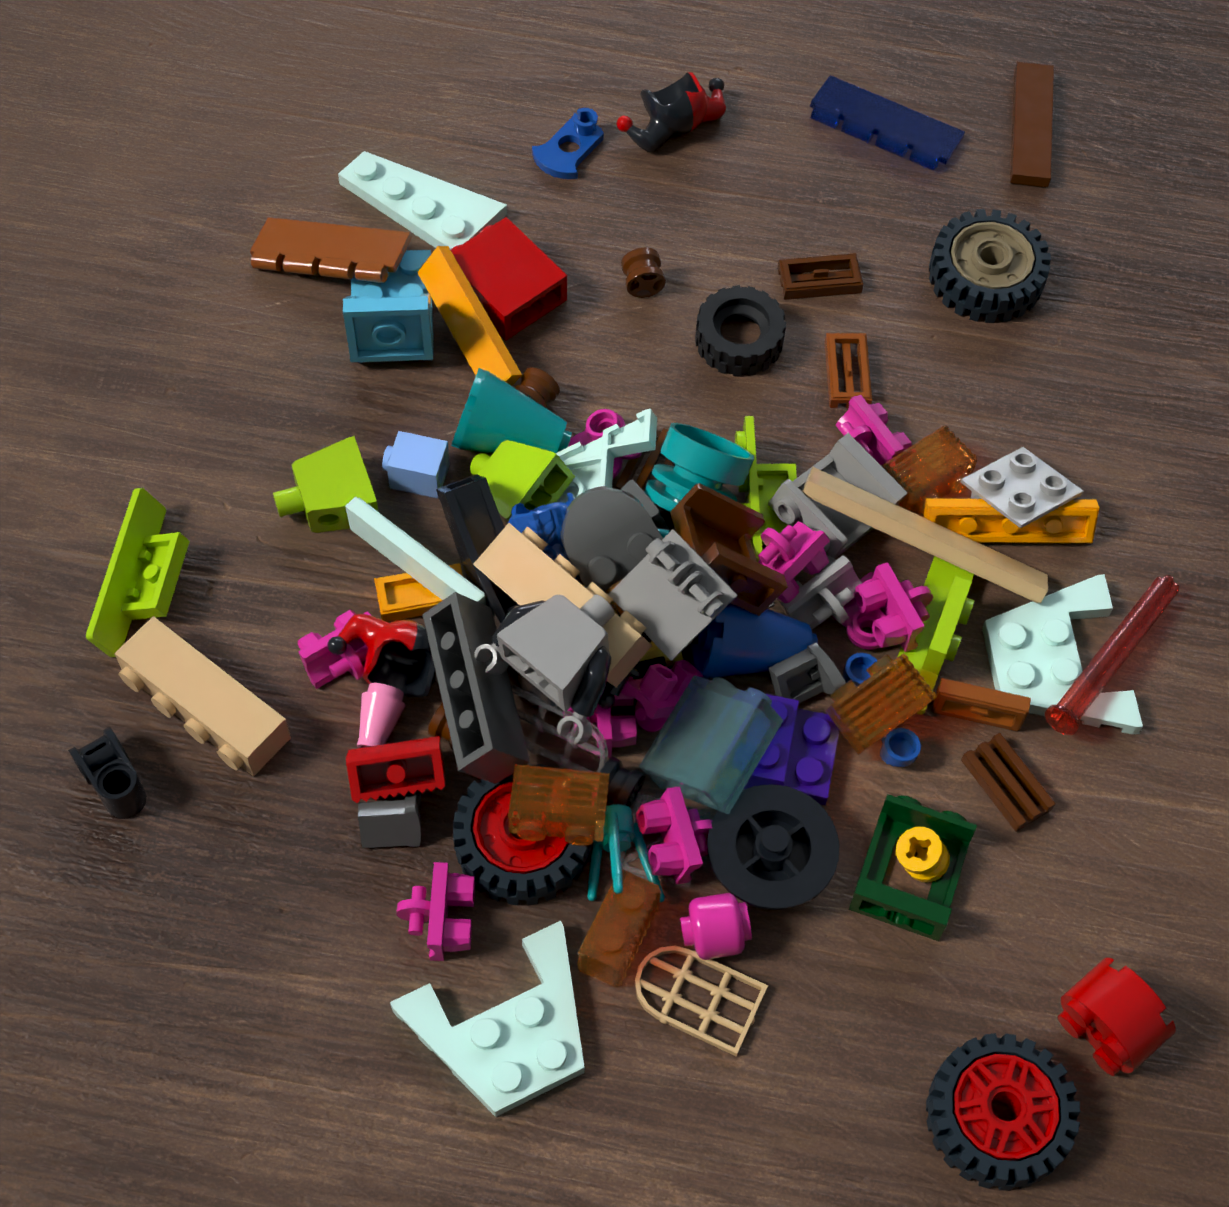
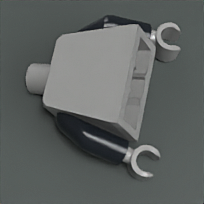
[474,594,615,744]

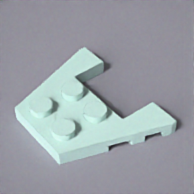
[556,409,657,503]
[982,574,1143,734]
[390,921,585,1117]

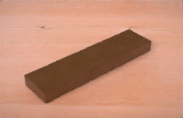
[1010,61,1054,187]

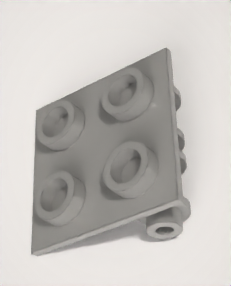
[961,447,1083,528]
[608,529,738,661]

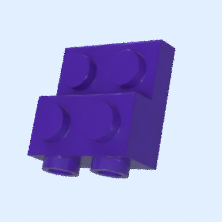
[730,692,841,806]

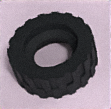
[695,285,786,377]

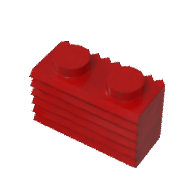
[346,736,446,803]

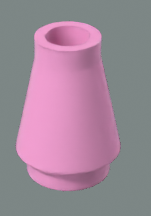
[357,683,406,748]

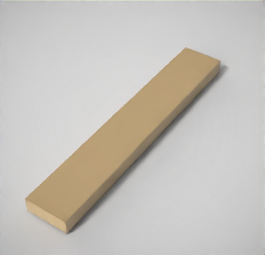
[802,467,1048,603]

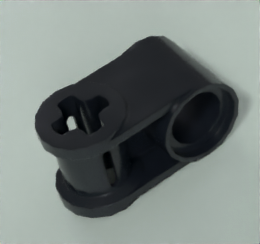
[68,727,147,819]

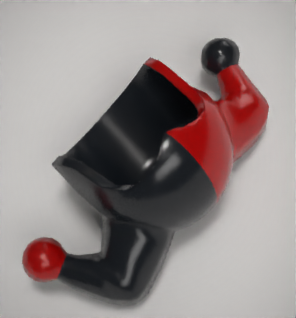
[616,72,726,152]
[327,614,436,697]

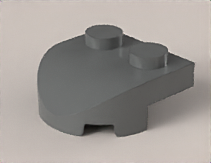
[561,486,663,592]

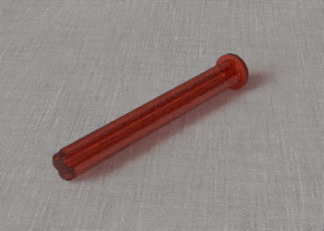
[1045,575,1179,735]

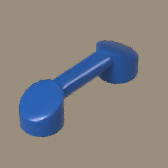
[842,653,921,767]

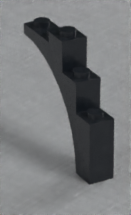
[436,474,560,708]

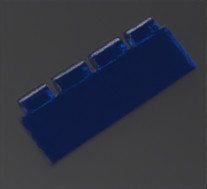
[810,75,965,171]

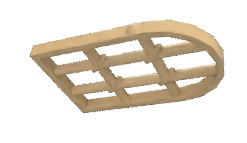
[635,946,768,1057]

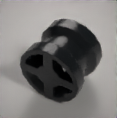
[591,756,646,808]

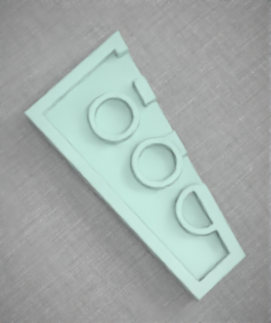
[338,151,507,250]

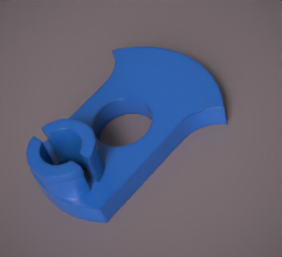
[532,108,604,179]

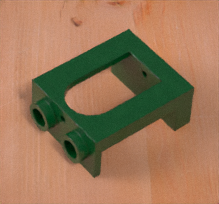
[848,794,977,942]

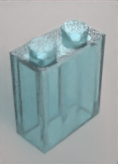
[639,675,783,814]

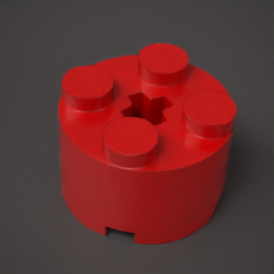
[1058,957,1176,1076]

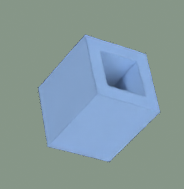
[382,431,450,499]

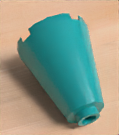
[451,368,572,454]

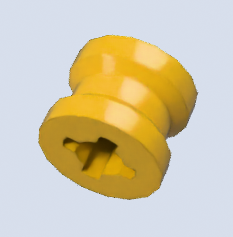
[896,827,950,882]

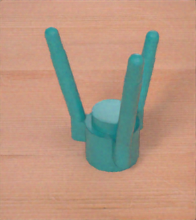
[587,804,665,902]

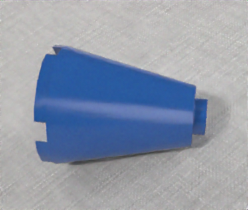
[690,603,818,678]

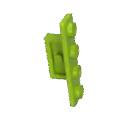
[735,416,797,562]
[86,488,190,658]
[883,556,975,715]

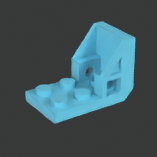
[343,250,434,362]

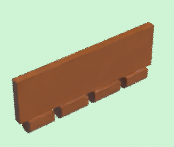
[250,217,412,283]

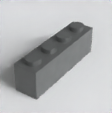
[423,592,530,784]

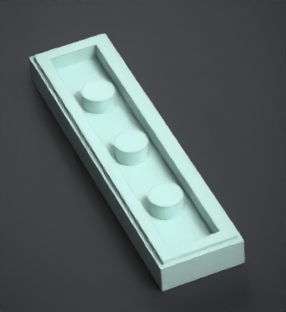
[345,497,486,605]

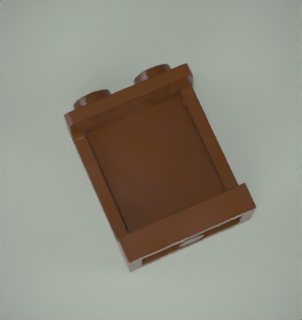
[670,483,788,616]

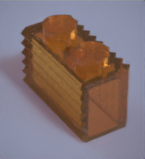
[881,425,978,515]
[826,653,937,755]
[508,764,610,846]
[578,870,661,988]

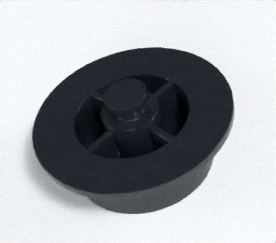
[707,784,840,910]

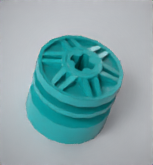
[644,423,754,512]

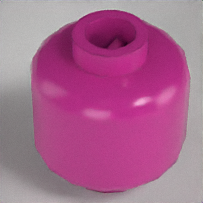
[680,893,752,960]

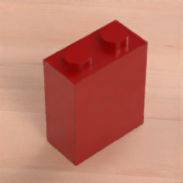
[451,217,567,341]

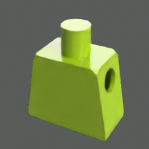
[273,436,379,533]
[470,440,576,524]

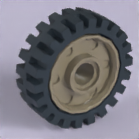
[929,209,1051,323]

